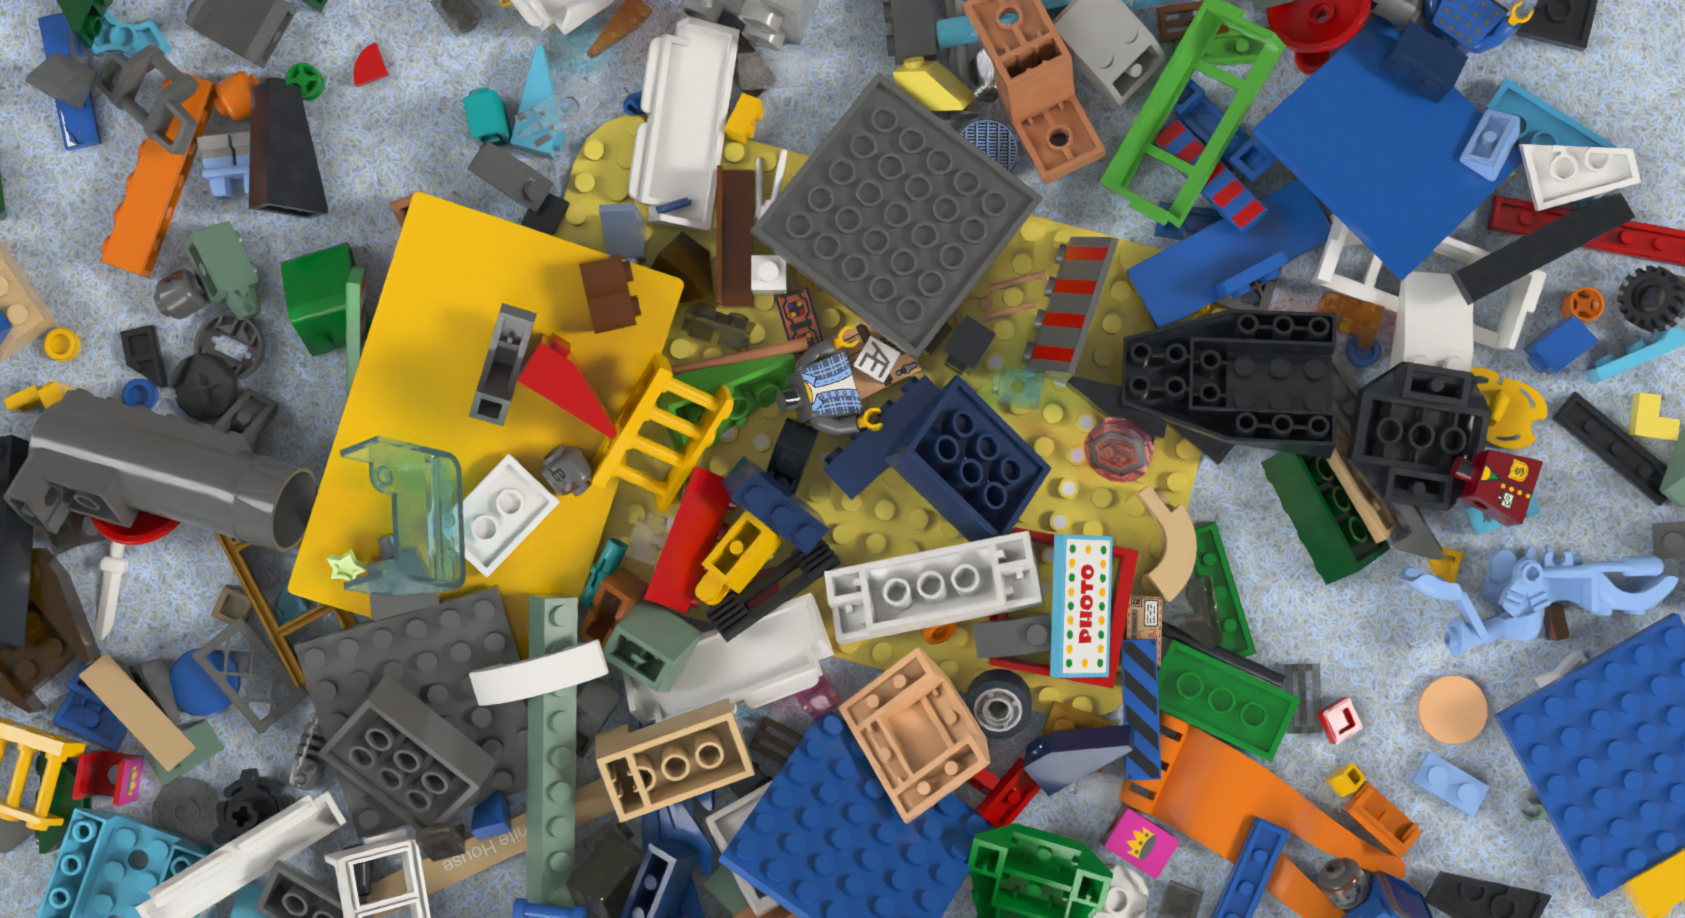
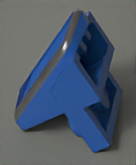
[1341,871,1433,918]

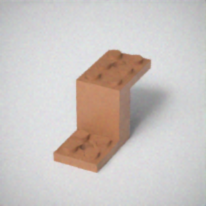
[962,0,1106,185]

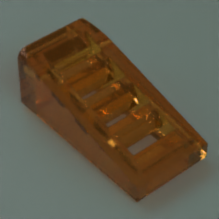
[587,0,653,59]

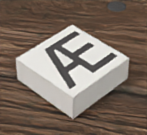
[853,336,900,383]

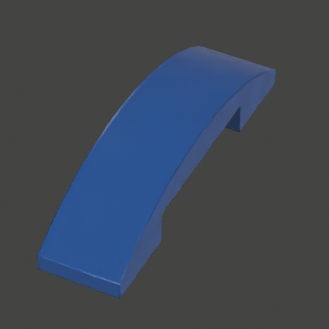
[1172,78,1279,183]

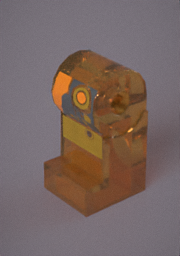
[1316,292,1385,351]

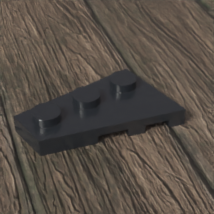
[1425,871,1552,918]

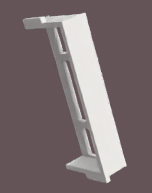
[1310,216,1547,351]
[324,828,431,918]

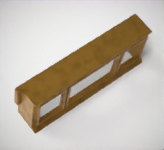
[214,532,359,692]

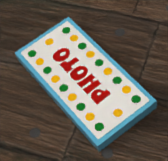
[1050,534,1113,678]

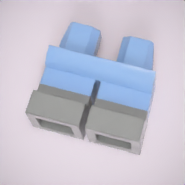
[197,131,250,200]

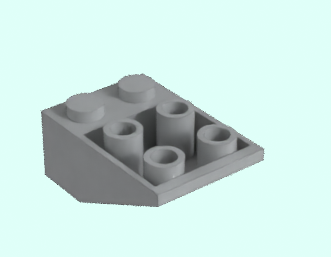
[1052,0,1168,106]

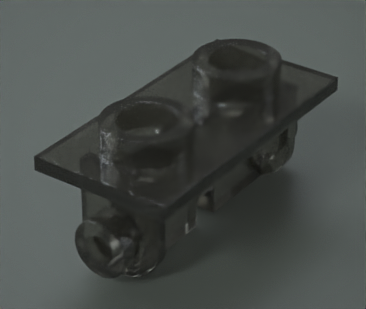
[681,302,756,351]

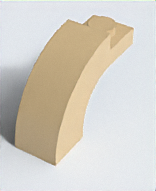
[1135,485,1197,602]

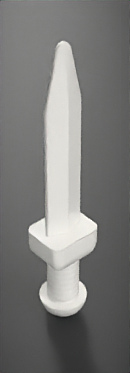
[95,541,128,640]

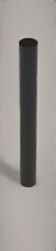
[1162,621,1286,688]

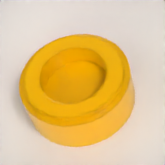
[44,327,81,362]

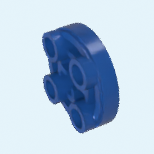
[169,648,241,717]

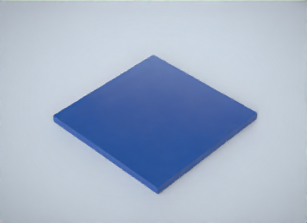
[1251,16,1523,281]

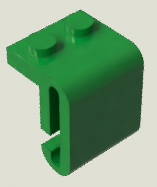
[281,242,372,356]

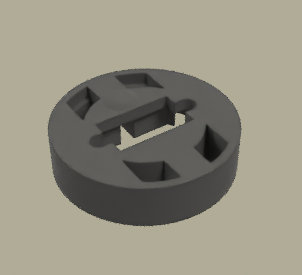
[194,312,265,381]

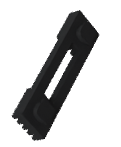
[705,539,841,642]

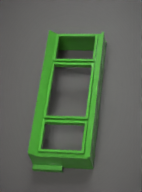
[1099,0,1286,229]

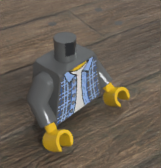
[776,326,884,436]

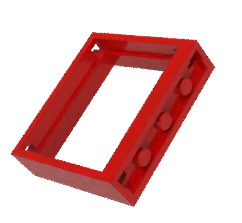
[987,527,1139,689]

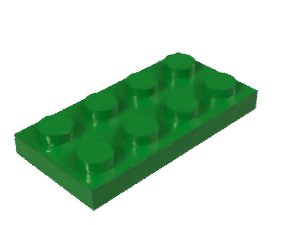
[1157,639,1300,762]

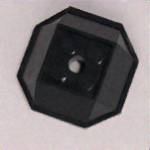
[1346,361,1491,511]

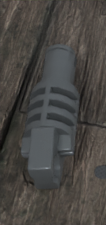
[289,710,326,790]

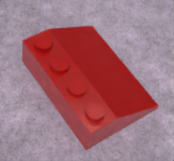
[518,332,617,440]

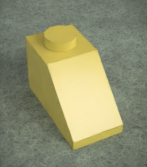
[893,57,974,111]

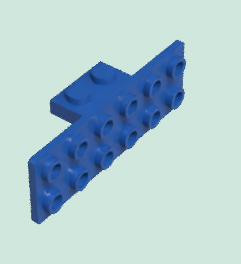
[1127,179,1331,329]

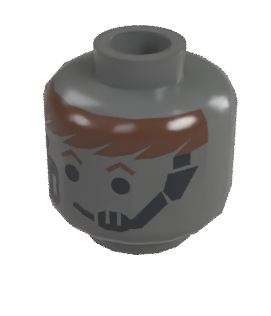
[154,269,207,320]
[541,443,594,497]
[1317,857,1370,910]

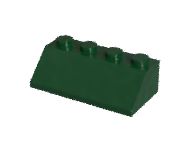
[1261,451,1390,585]

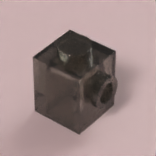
[430,0,483,37]

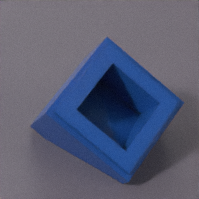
[471,792,512,840]

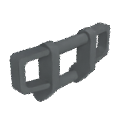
[96,44,198,155]

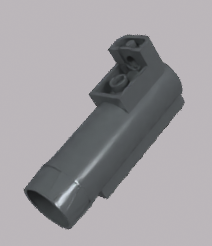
[3,388,317,552]

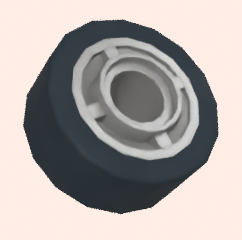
[966,669,1032,739]

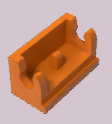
[1341,781,1421,859]

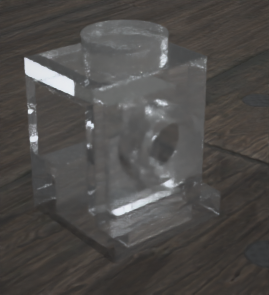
[625,512,669,566]

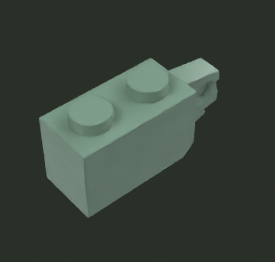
[183,221,262,321]

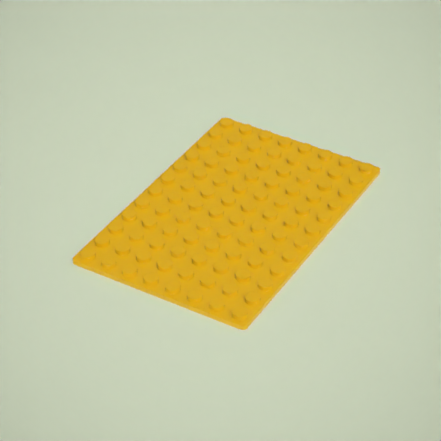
[288,192,684,660]

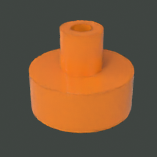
[920,622,957,645]

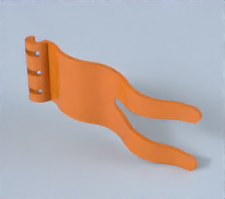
[1116,710,1406,918]

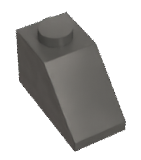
[25,52,98,110]
[467,140,554,212]
[972,612,1052,659]

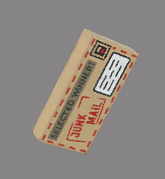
[1125,595,1162,666]

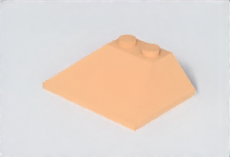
[838,647,990,824]

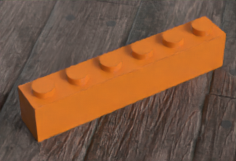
[101,72,218,279]

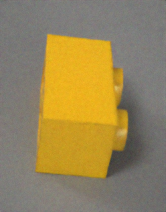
[724,93,765,145]
[37,381,73,410]

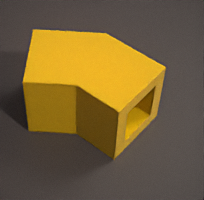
[1325,762,1366,797]

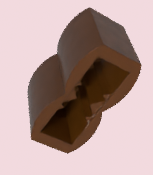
[579,254,642,334]

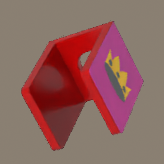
[72,749,144,806]

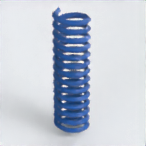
[656,197,691,214]

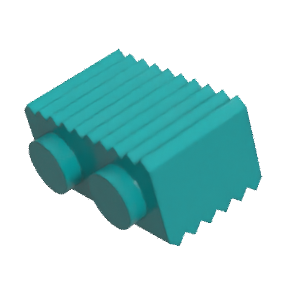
[461,87,512,147]

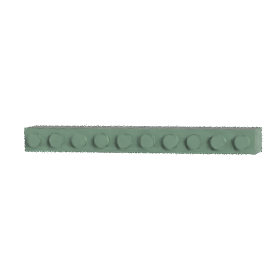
[526,593,578,918]

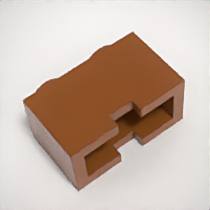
[577,568,649,650]

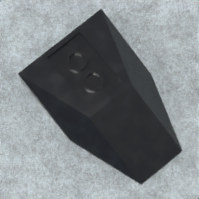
[1121,309,1336,459]

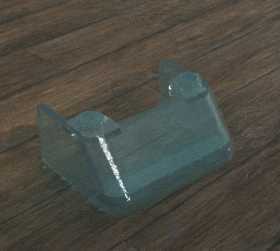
[340,435,466,597]

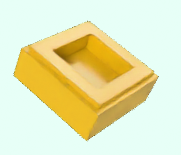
[3,385,43,413]

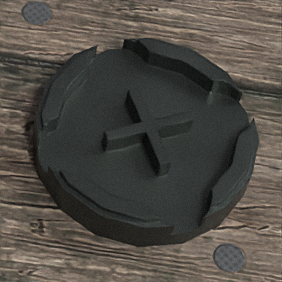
[171,353,239,421]

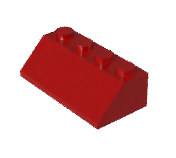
[644,466,738,613]

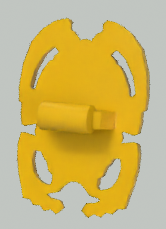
[1471,366,1547,450]

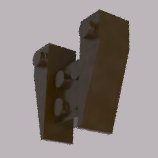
[0,548,102,713]

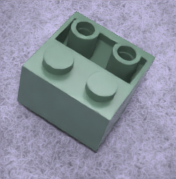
[602,598,704,692]

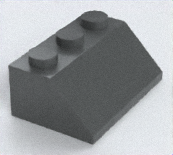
[255,860,375,918]

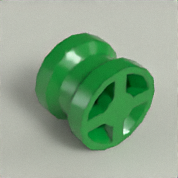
[286,63,325,101]

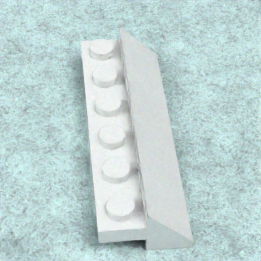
[824,531,1044,645]

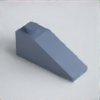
[599,204,646,264]

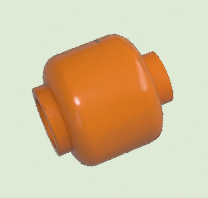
[212,71,261,122]

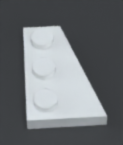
[1519,144,1641,211]

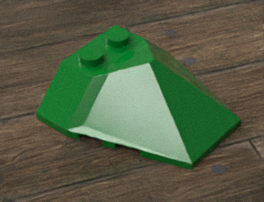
[967,823,1113,918]

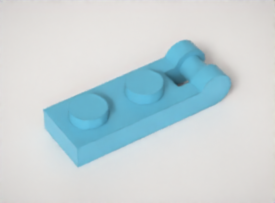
[1586,327,1685,384]

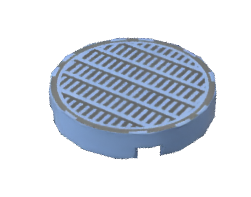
[958,117,1021,173]

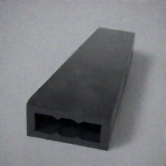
[249,78,328,219]

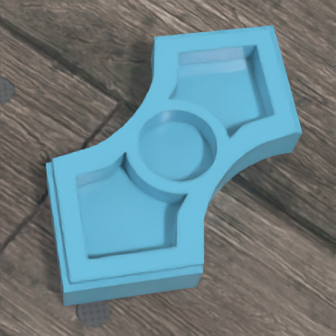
[90,9,173,57]

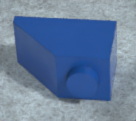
[1524,315,1599,375]

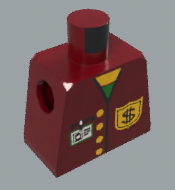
[1450,450,1543,527]

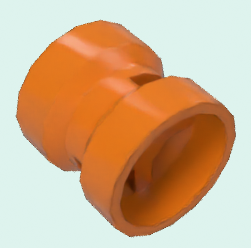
[1560,287,1605,324]

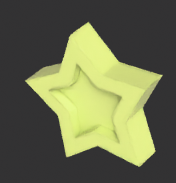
[327,549,367,585]

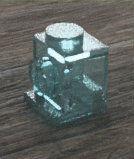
[991,367,1045,411]

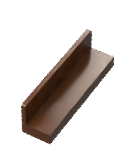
[716,165,754,308]

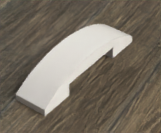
[469,639,609,706]

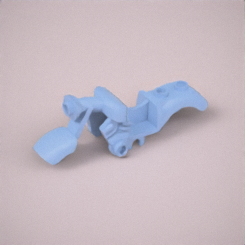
[1399,545,1679,657]

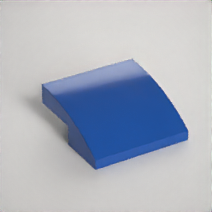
[52,661,139,753]

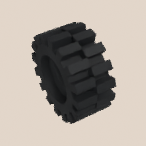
[1617,265,1685,332]

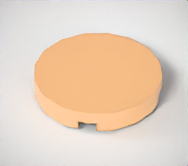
[1417,675,1488,744]

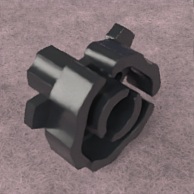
[211,768,295,845]

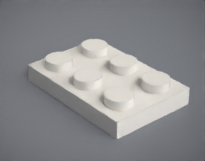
[435,453,560,577]

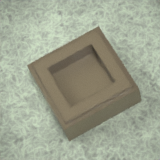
[211,584,254,625]

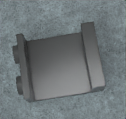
[185,0,297,69]

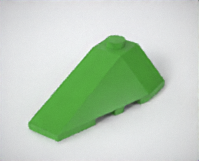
[656,353,796,453]

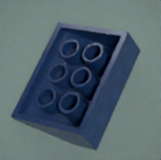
[883,375,1052,542]

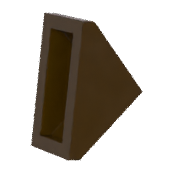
[650,231,714,304]

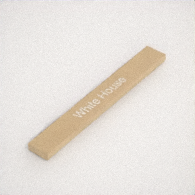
[365,777,615,918]

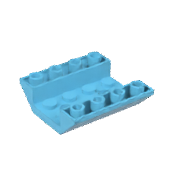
[36,807,208,918]

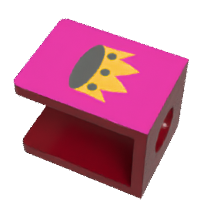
[1099,804,1179,878]

